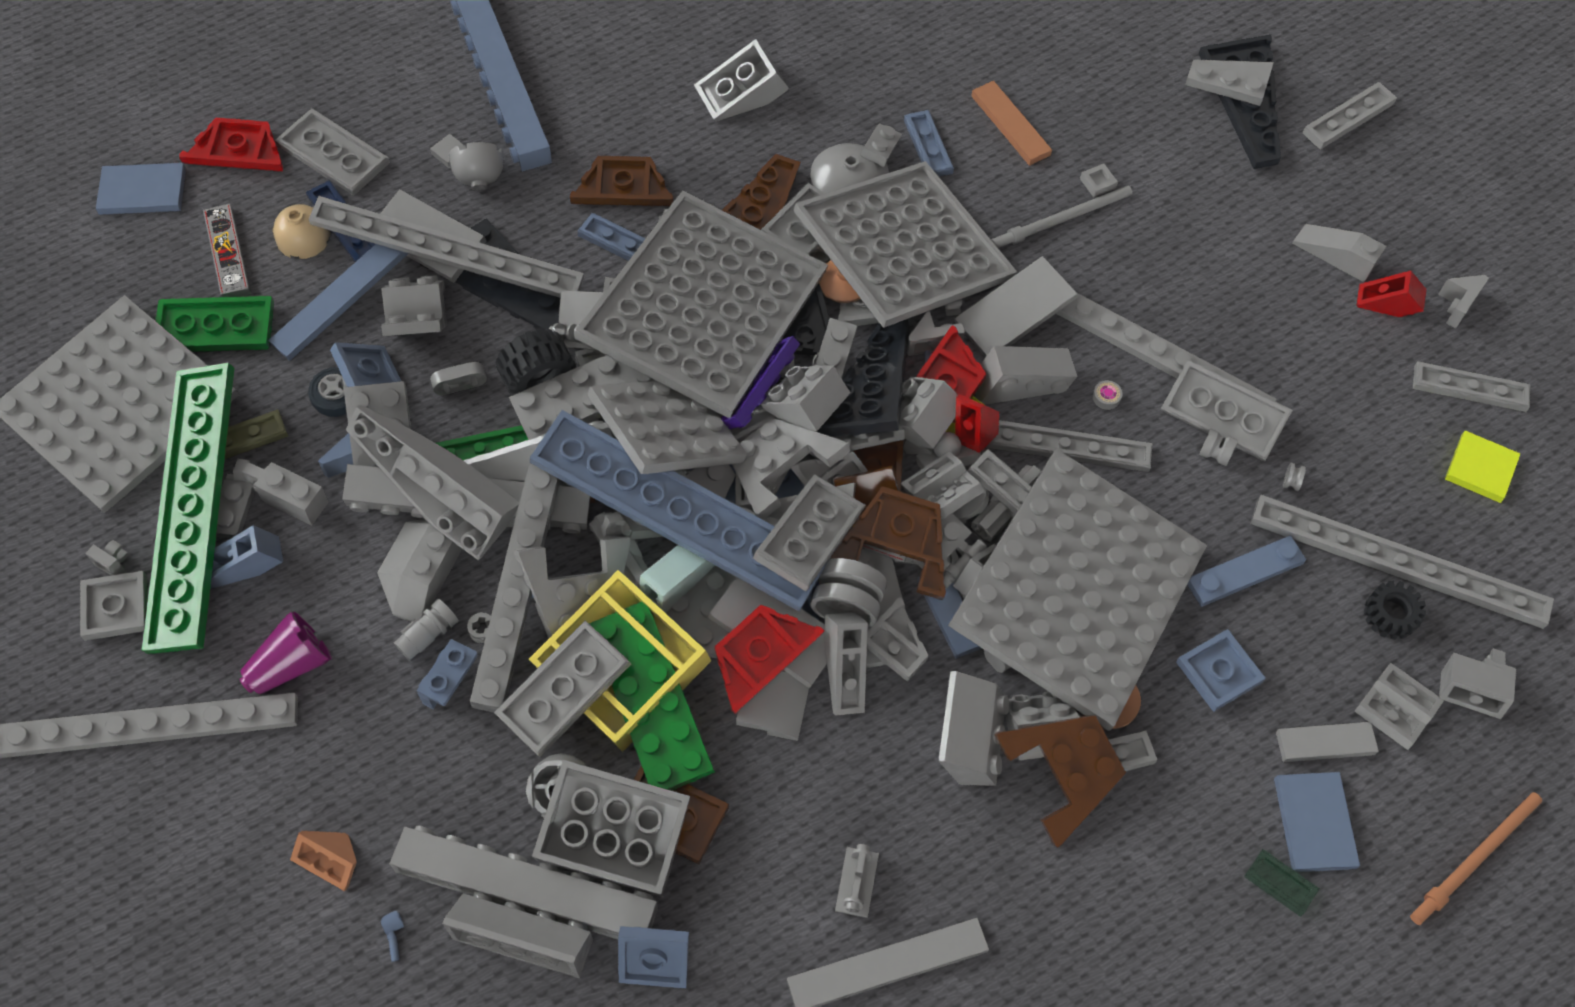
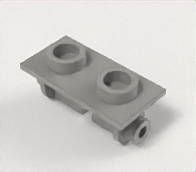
[835,844,879,918]

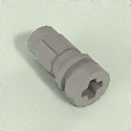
[393,599,459,661]

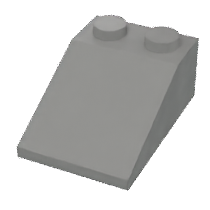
[694,39,789,122]

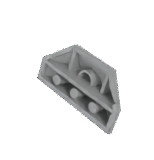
[377,518,462,622]

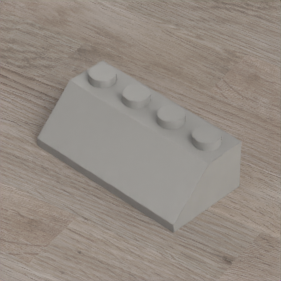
[442,892,593,979]

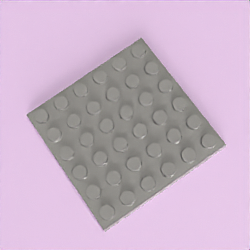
[793,161,1017,328]
[0,295,239,513]

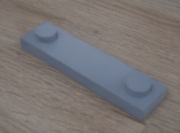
[1187,535,1306,607]

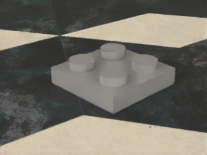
[80,571,147,641]

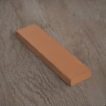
[972,81,1052,166]

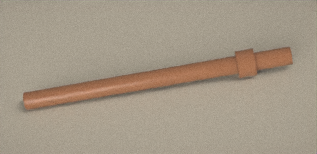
[1410,792,1543,925]

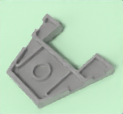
[732,418,850,520]
[514,537,631,639]

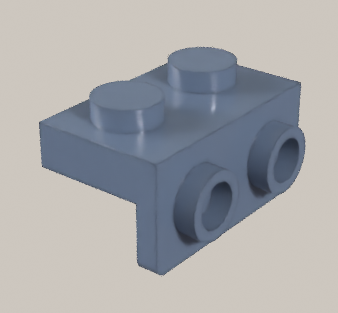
[417,639,478,709]

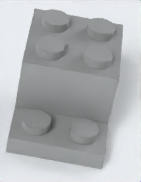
[381,275,447,336]

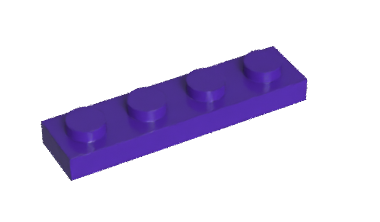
[721,336,800,430]

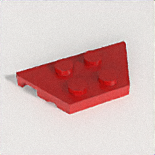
[179,117,284,171]
[916,325,986,423]
[714,605,825,714]

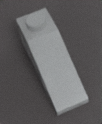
[1292,224,1387,282]
[824,612,868,715]

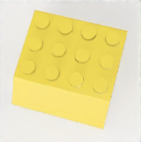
[529,570,711,752]

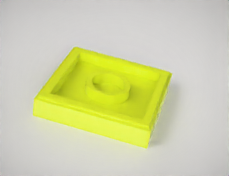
[1445,431,1520,503]

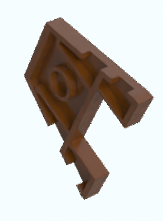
[830,486,946,600]
[994,715,1126,847]

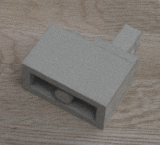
[1439,648,1516,719]

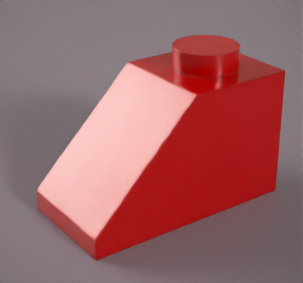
[1356,271,1426,317]
[955,394,1000,453]

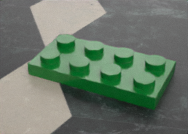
[156,296,274,352]

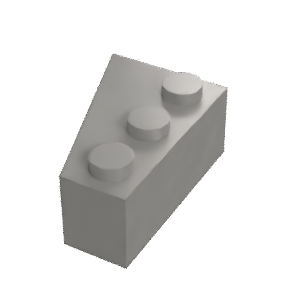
[975,346,1078,405]

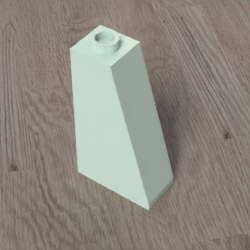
[639,545,715,613]

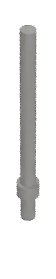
[991,186,1132,248]

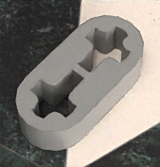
[430,362,487,396]

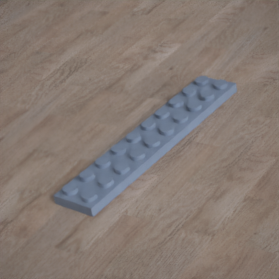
[530,410,827,612]

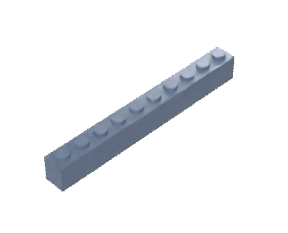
[450,0,552,171]

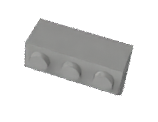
[938,671,1009,786]

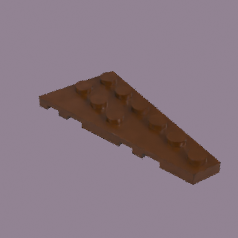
[722,154,801,230]

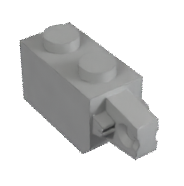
[242,462,328,526]

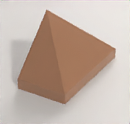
[290,831,357,891]

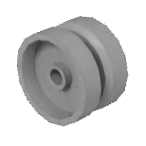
[810,558,887,628]

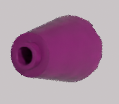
[239,611,332,694]

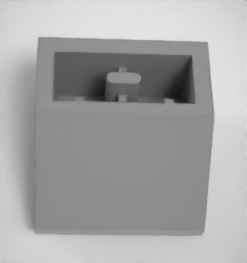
[761,365,850,431]
[899,376,958,449]
[1005,691,1080,760]

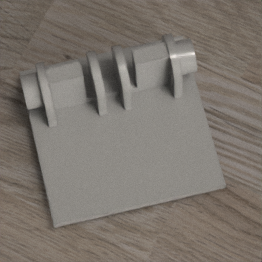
[549,291,604,349]

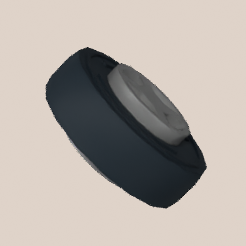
[308,367,347,417]

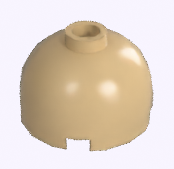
[273,204,331,259]

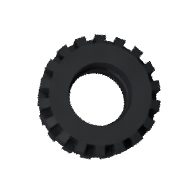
[495,329,576,396]

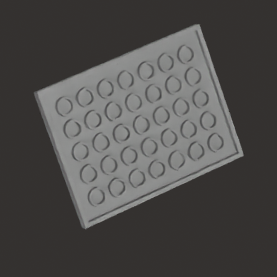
[574,191,828,418]
[948,449,1207,731]

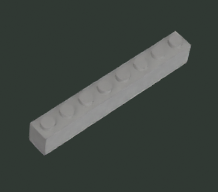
[470,463,560,712]
[342,464,591,533]
[389,826,658,939]

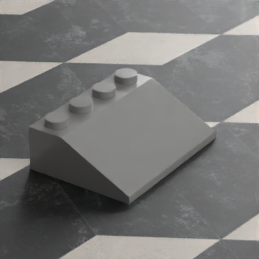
[532,760,690,898]

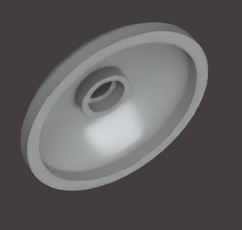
[810,143,889,194]

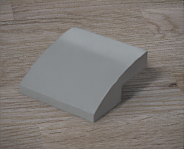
[901,451,985,520]
[1354,663,1444,750]
[736,671,809,741]

